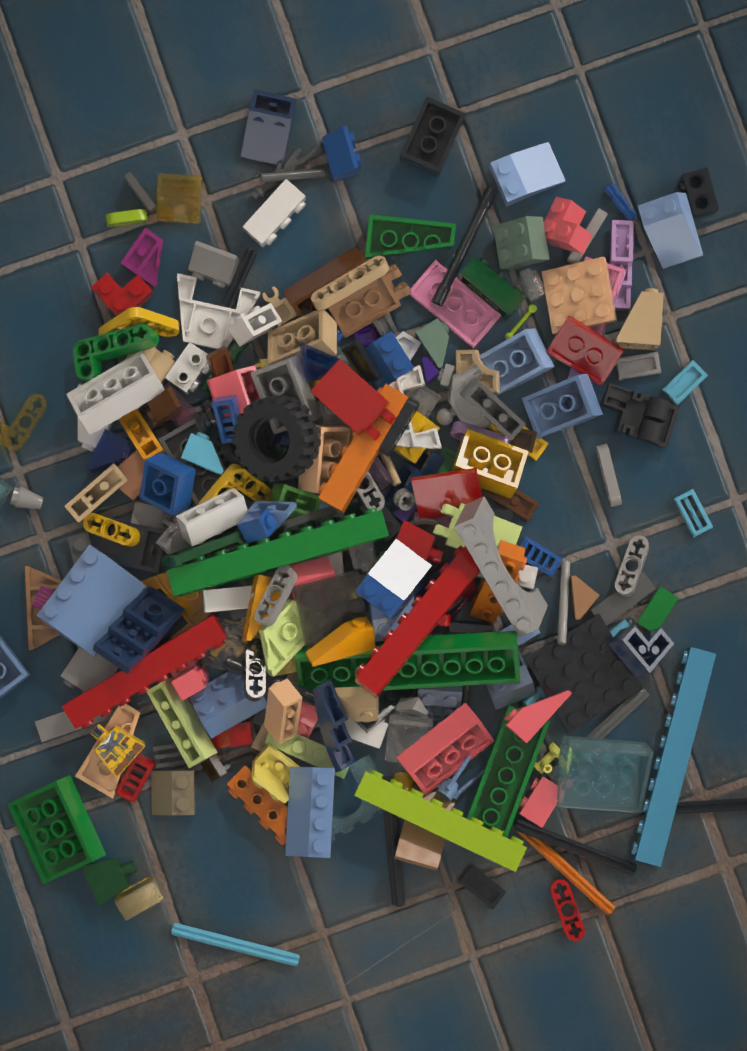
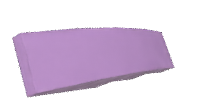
[609,220,634,311]

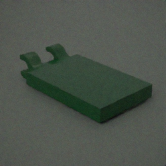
[160,528,247,566]

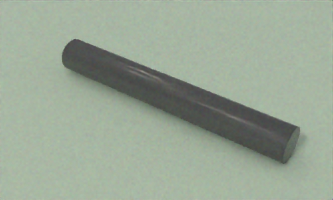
[260,169,325,182]

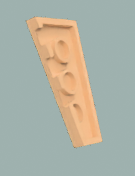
[75,704,140,799]

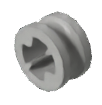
[393,488,416,511]

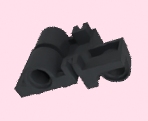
[600,383,680,448]

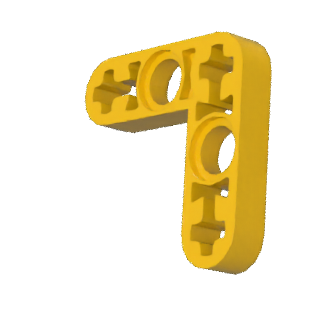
[98,307,180,337]
[198,464,272,505]

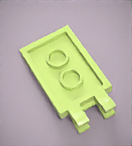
[433,503,522,549]

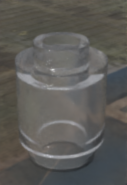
[517,268,545,302]

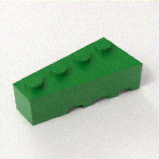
[365,214,456,259]

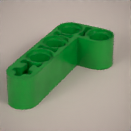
[73,324,159,382]

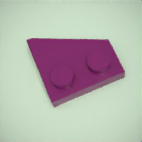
[120,228,163,287]

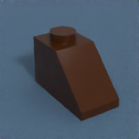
[145,387,181,426]

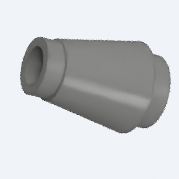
[10,486,44,510]

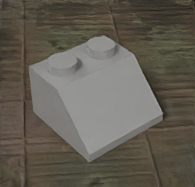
[188,241,239,288]

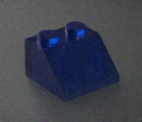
[85,429,133,474]

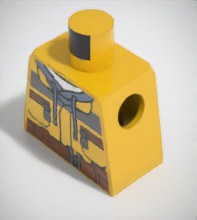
[90,724,145,777]

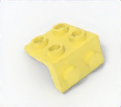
[252,743,300,804]

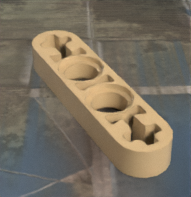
[311,256,389,310]

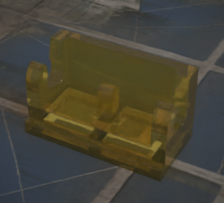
[114,875,164,921]

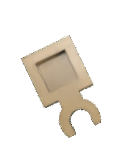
[262,287,297,327]

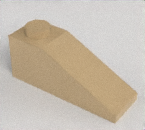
[64,464,128,523]

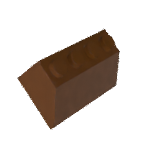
[282,246,367,319]

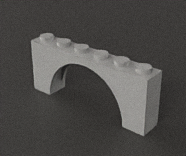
[454,497,548,637]

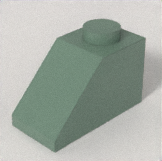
[415,318,450,370]

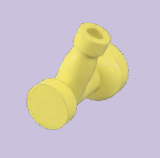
[534,742,565,774]

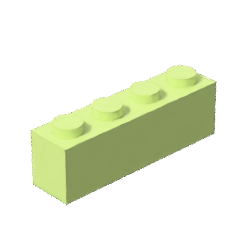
[146,677,218,768]

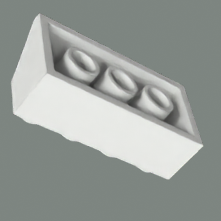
[66,351,165,435]

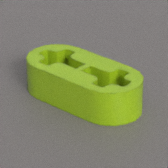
[106,209,148,227]

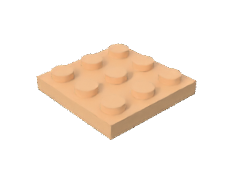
[541,257,617,335]

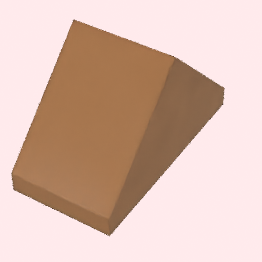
[570,576,600,620]

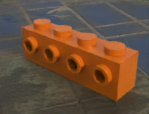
[469,540,527,624]
[227,765,288,846]

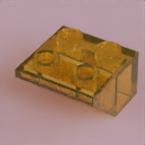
[157,173,203,223]

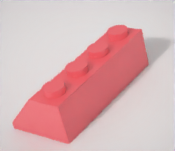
[396,703,494,795]

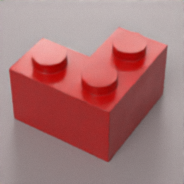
[91,273,154,316]

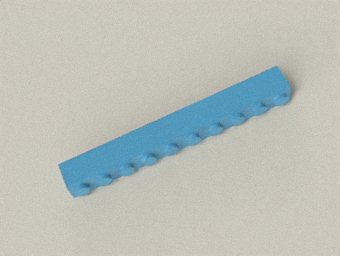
[631,647,716,867]

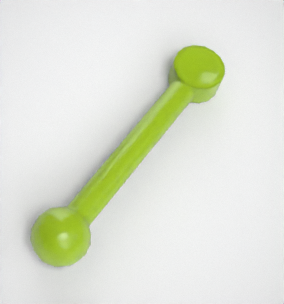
[505,304,537,340]

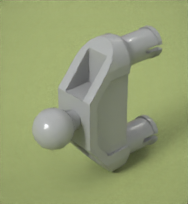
[436,364,490,429]

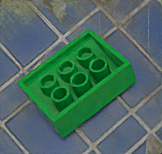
[7,775,106,884]

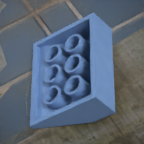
[37,545,147,658]

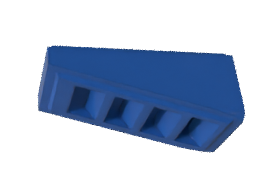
[211,395,240,444]
[520,537,563,577]

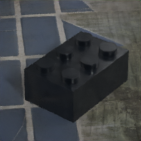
[400,96,466,177]

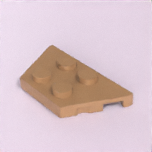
[25,566,62,651]

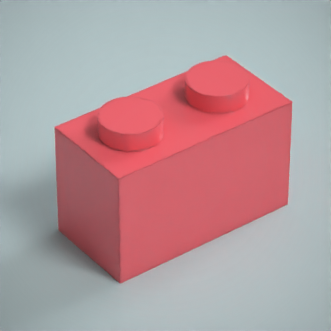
[518,776,565,828]

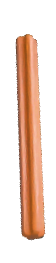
[512,823,615,915]

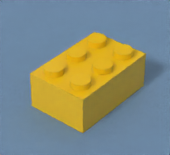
[451,429,528,499]

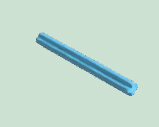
[171,923,300,966]

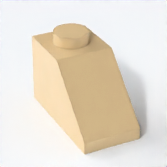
[335,687,379,722]

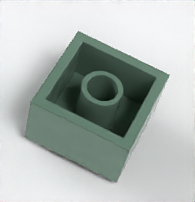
[493,216,550,269]

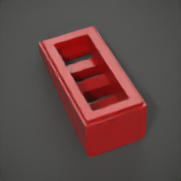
[115,753,155,803]

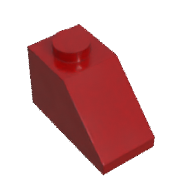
[208,722,254,749]

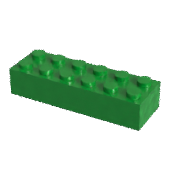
[466,705,550,838]

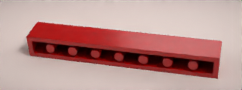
[355,545,481,698]
[62,614,228,729]

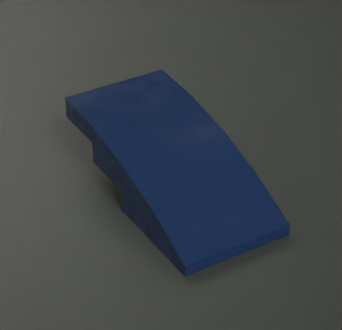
[93,586,185,674]

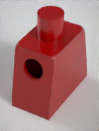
[397,520,444,564]

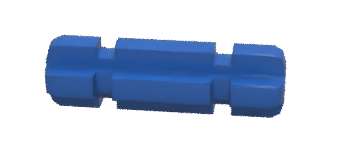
[604,183,638,221]

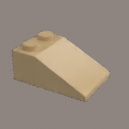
[268,310,337,365]

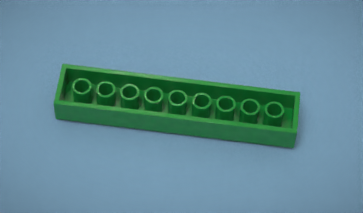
[167,508,389,598]
[295,631,520,692]

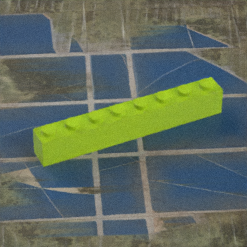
[354,769,527,872]

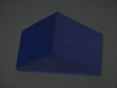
[300,343,339,382]

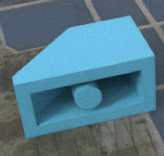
[181,432,224,475]

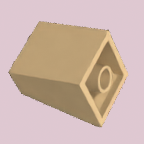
[613,288,664,351]

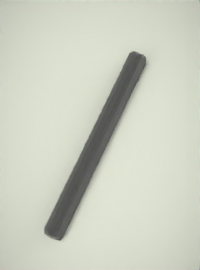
[547,688,649,782]

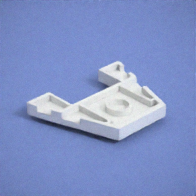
[177,274,260,349]
[389,365,442,449]

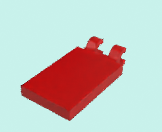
[310,359,396,441]

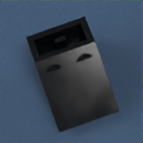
[98,520,166,574]

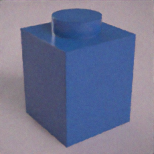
[237,508,277,543]

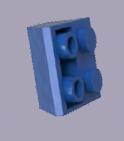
[322,126,362,182]

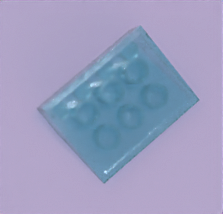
[557,736,654,813]

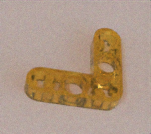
[0,394,47,451]

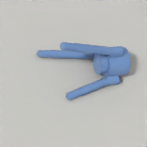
[436,756,484,802]

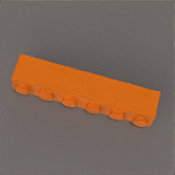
[318,384,409,514]

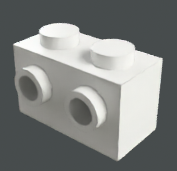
[228,303,282,347]
[165,342,210,395]

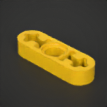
[83,513,140,547]

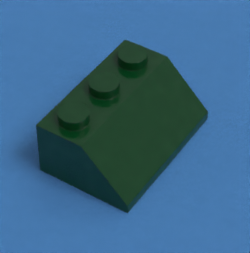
[458,256,525,321]

